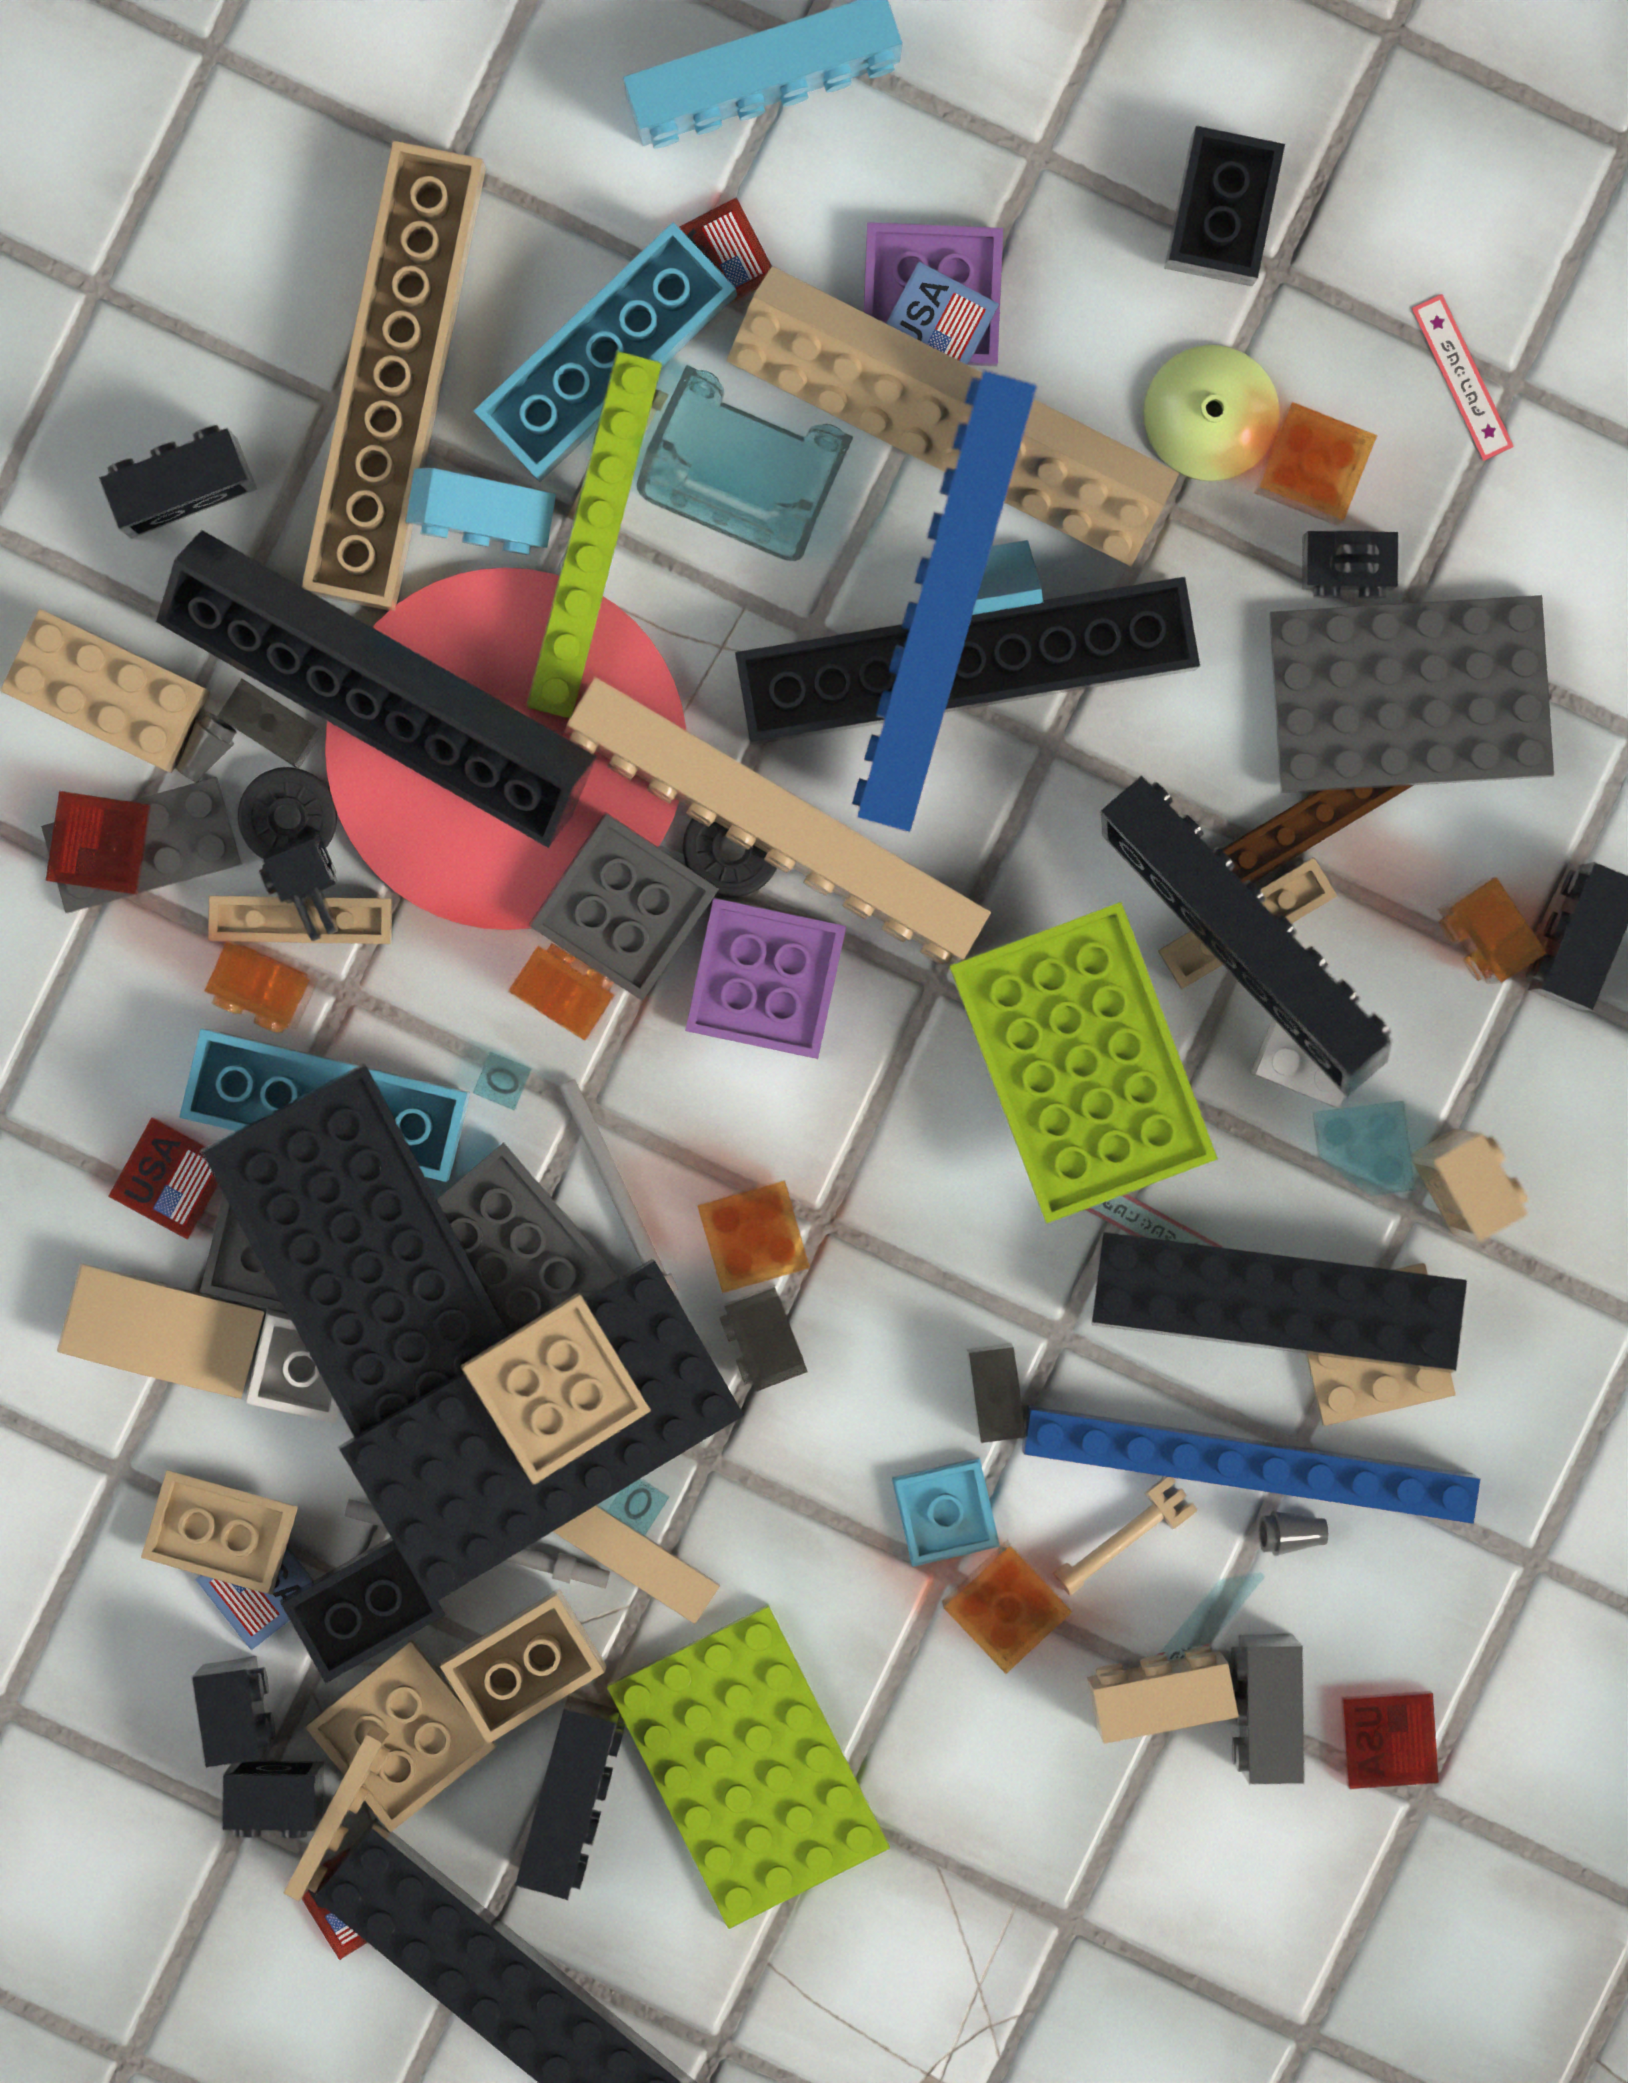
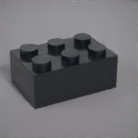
[1164,126,1285,287]
[99,425,257,539]
[1526,862,1628,1010]
[280,1537,446,1684]

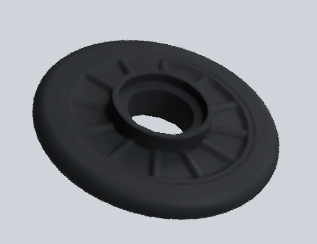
[237,767,337,859]
[683,818,777,897]

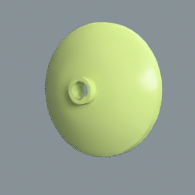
[1143,345,1279,482]

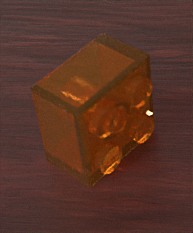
[1254,402,1377,526]
[1438,877,1546,984]
[204,941,319,1033]
[508,943,618,1041]
[697,1179,810,1293]
[942,1540,1072,1674]

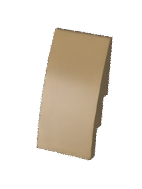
[57,1263,265,1399]

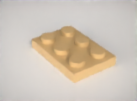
[141,1470,298,1595]

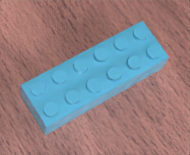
[623,0,902,149]
[474,222,737,482]
[179,1029,471,1182]

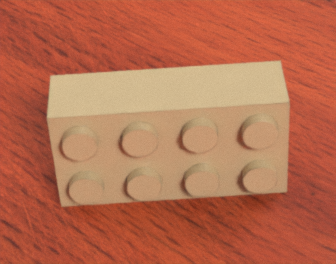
[0,609,210,773]
[1408,1129,1528,1242]

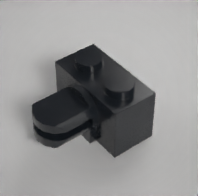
[1302,530,1398,599]
[259,830,338,942]

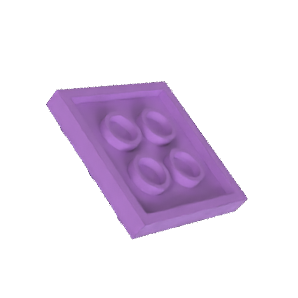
[864,222,1003,366]
[685,898,846,1059]

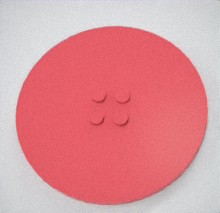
[325,567,686,930]

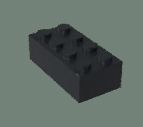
[515,1696,625,1900]

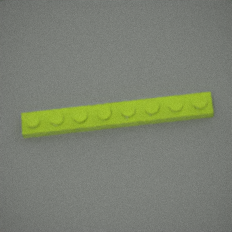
[526,351,662,718]

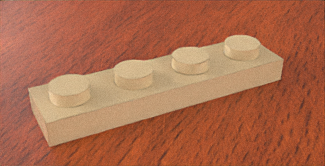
[1158,858,1337,989]
[208,896,392,944]
[284,1725,390,1901]

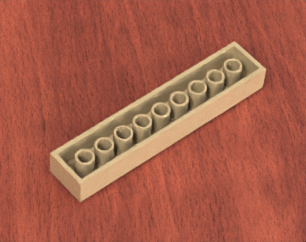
[302,141,486,611]
[726,266,1179,567]
[564,677,991,965]

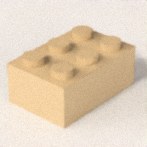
[440,1589,606,1744]
[1087,1646,1239,1744]

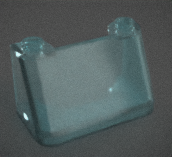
[636,365,854,561]

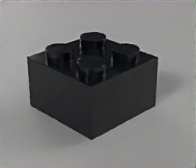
[192,1656,276,1768]
[222,1760,324,1838]

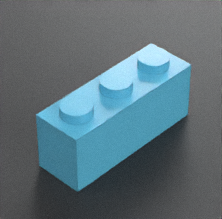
[405,468,556,555]

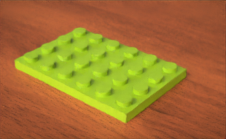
[949,901,1218,1224]
[607,1604,890,1930]

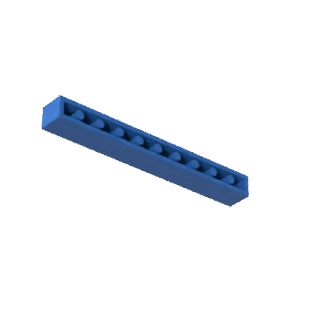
[852,370,1037,832]
[1021,1405,1481,1524]

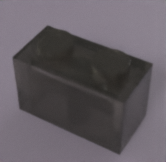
[217,679,324,768]
[719,1285,808,1391]
[967,1343,1026,1443]

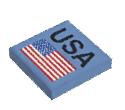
[886,262,999,365]
[195,1546,314,1650]

